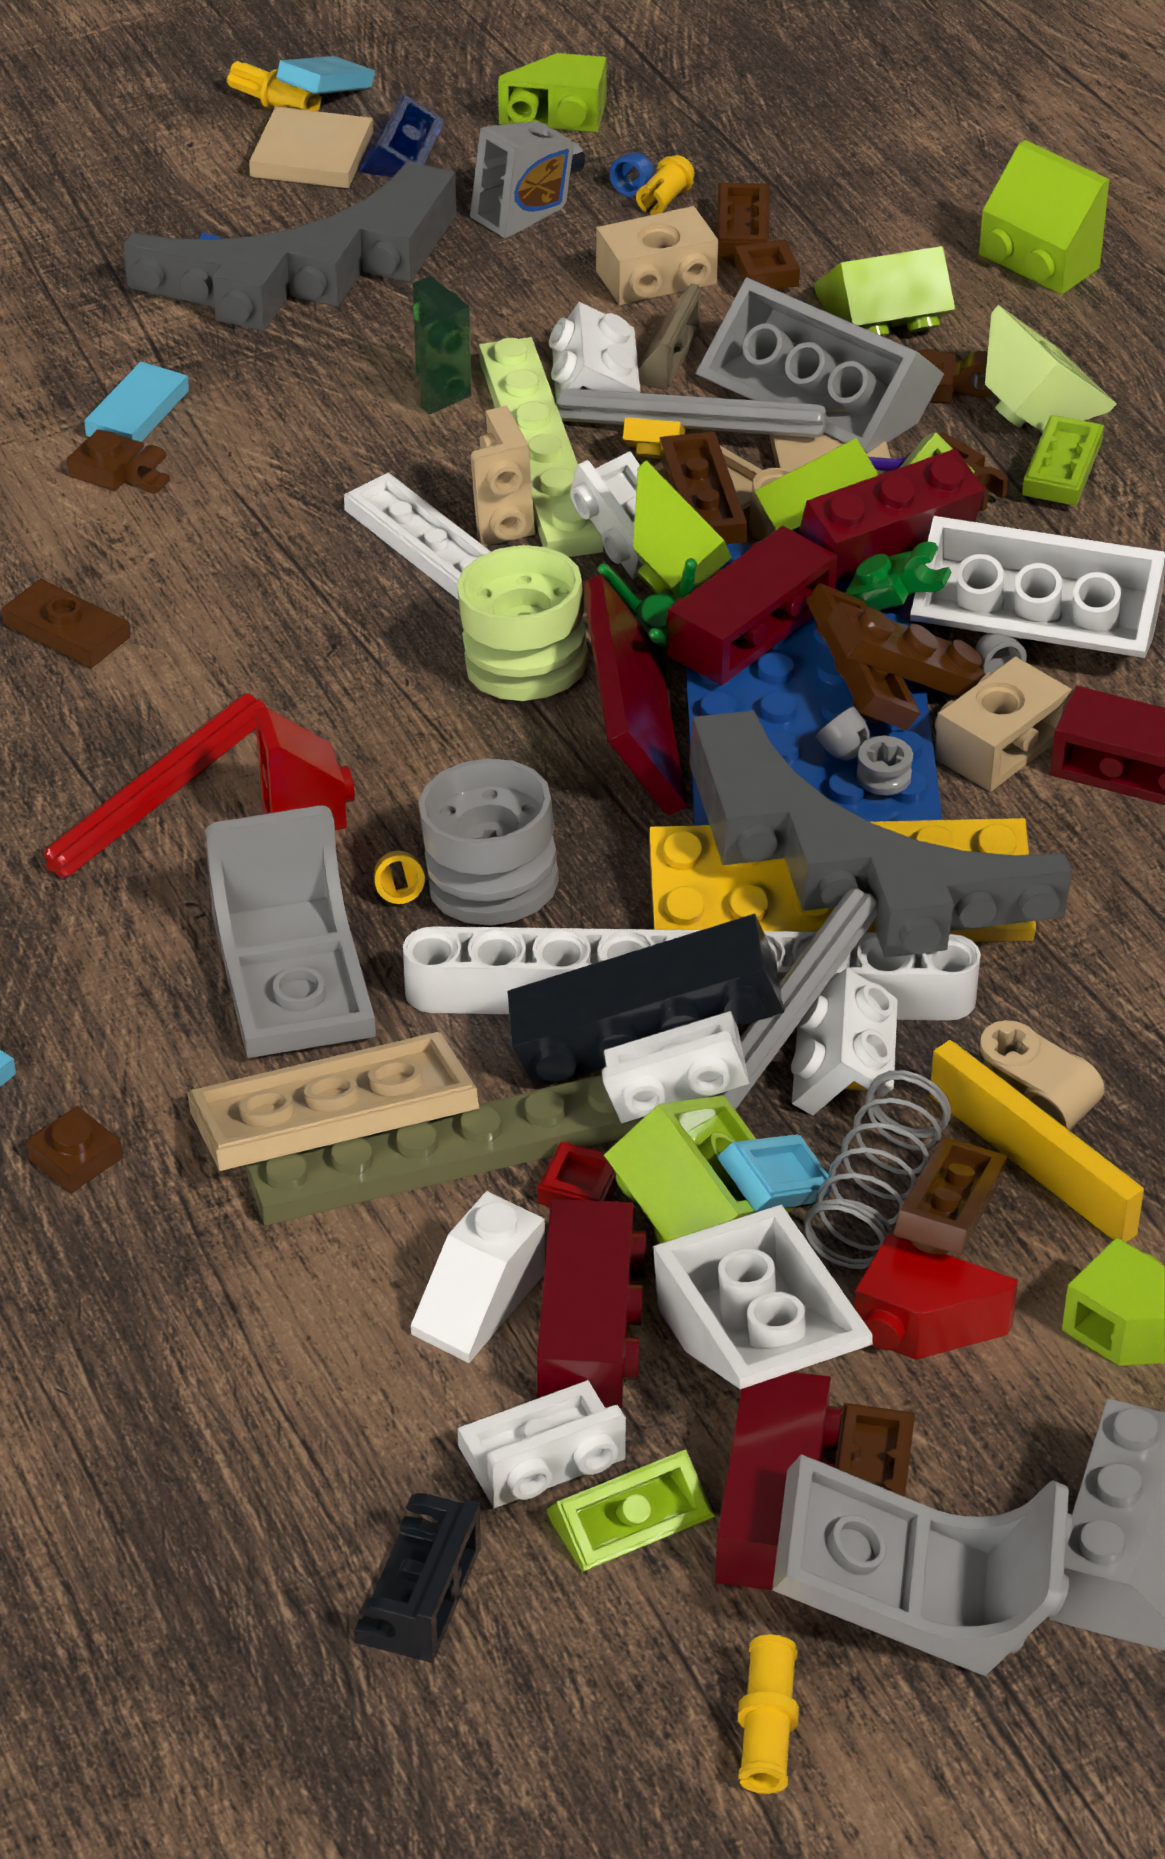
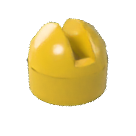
[373,851,425,904]

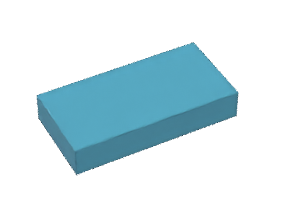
[277,56,375,94]
[84,361,189,442]
[717,1134,832,1212]

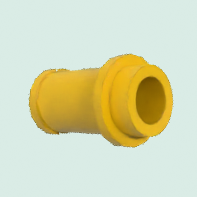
[636,155,695,215]

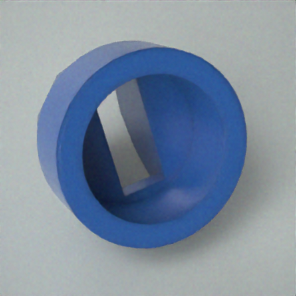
[609,152,655,197]

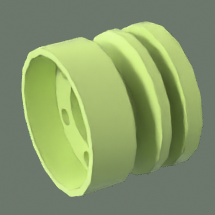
[457,545,589,701]

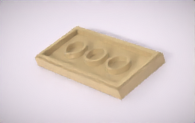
[187,1032,479,1171]

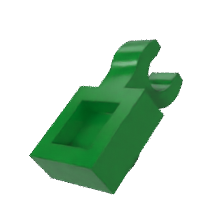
[846,542,952,610]

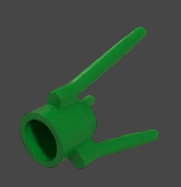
[598,558,697,656]

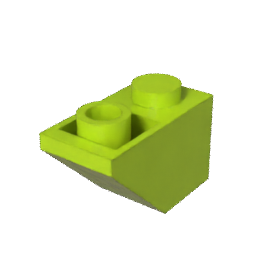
[498,53,607,132]
[1062,1237,1165,1366]

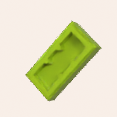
[1022,415,1104,506]

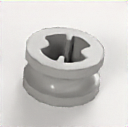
[856,736,913,796]

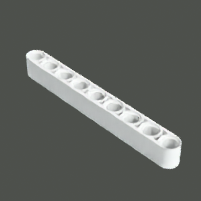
[403,926,981,1021]

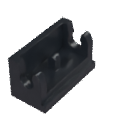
[354,1493,481,1663]

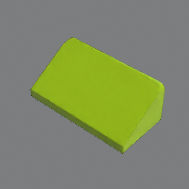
[754,438,878,533]
[546,1449,715,1572]

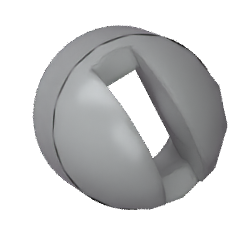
[975,633,1027,674]
[815,706,870,761]

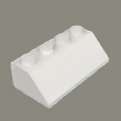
[910,516,1165,658]

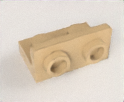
[471,405,535,546]

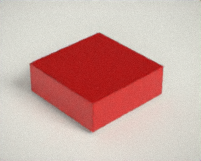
[537,1141,618,1207]

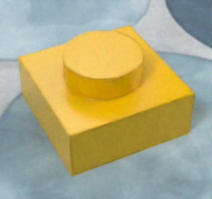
[623,417,685,459]

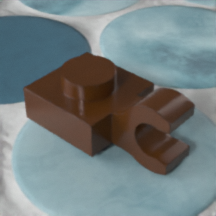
[917,349,992,403]
[67,429,170,493]

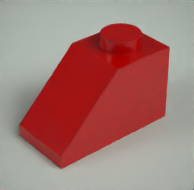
[255,707,355,830]
[854,1233,1018,1360]

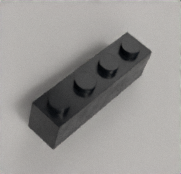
[507,914,784,1089]

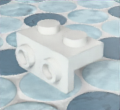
[549,302,640,401]
[570,451,643,579]
[791,968,898,1116]
[602,1011,750,1123]
[458,1380,626,1508]

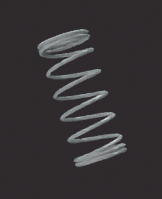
[803,1070,951,1269]

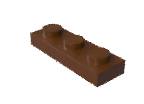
[659,431,747,545]
[806,583,921,731]
[826,602,986,697]
[893,1136,1008,1255]

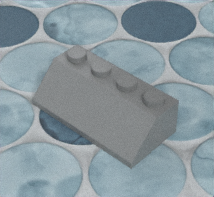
[695,277,944,453]

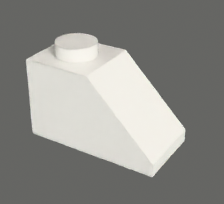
[411,1191,545,1363]

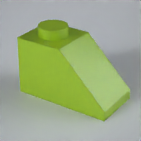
[633,460,732,596]

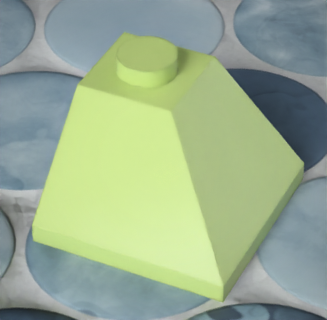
[985,305,1117,433]

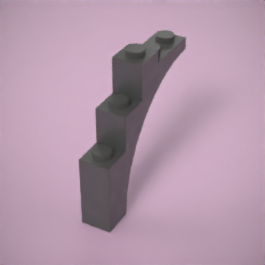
[123,162,456,331]
[689,710,1072,958]

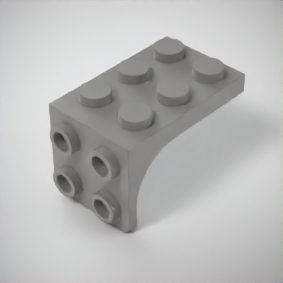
[205,806,376,1058]
[772,1454,1073,1676]

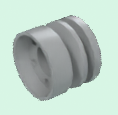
[418,758,559,925]

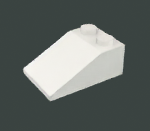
[653,1205,873,1389]

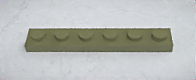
[246,1075,645,1226]

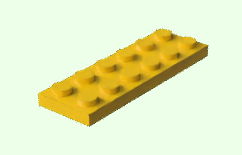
[649,818,1036,942]

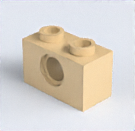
[596,206,718,305]
[935,656,1072,792]

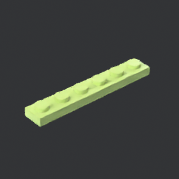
[479,337,603,557]

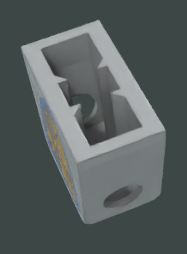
[470,121,585,238]

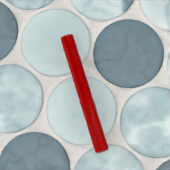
[43,693,266,878]

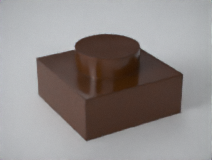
[734,239,800,290]
[26,1106,123,1193]

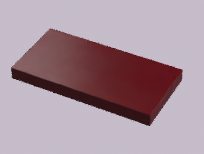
[583,574,688,816]

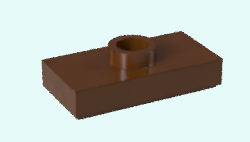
[716,183,770,258]
[2,578,130,668]
[835,1403,915,1497]

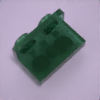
[413,275,471,414]

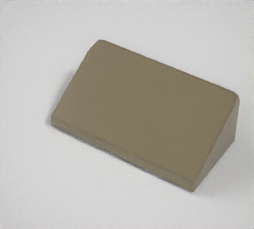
[638,283,701,390]

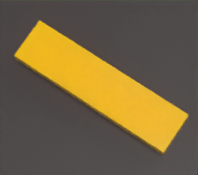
[929,1040,1144,1242]

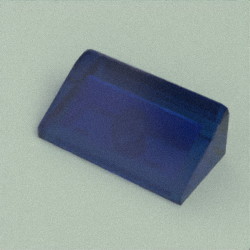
[360,93,445,177]

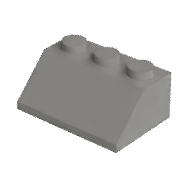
[1049,1398,1165,1651]

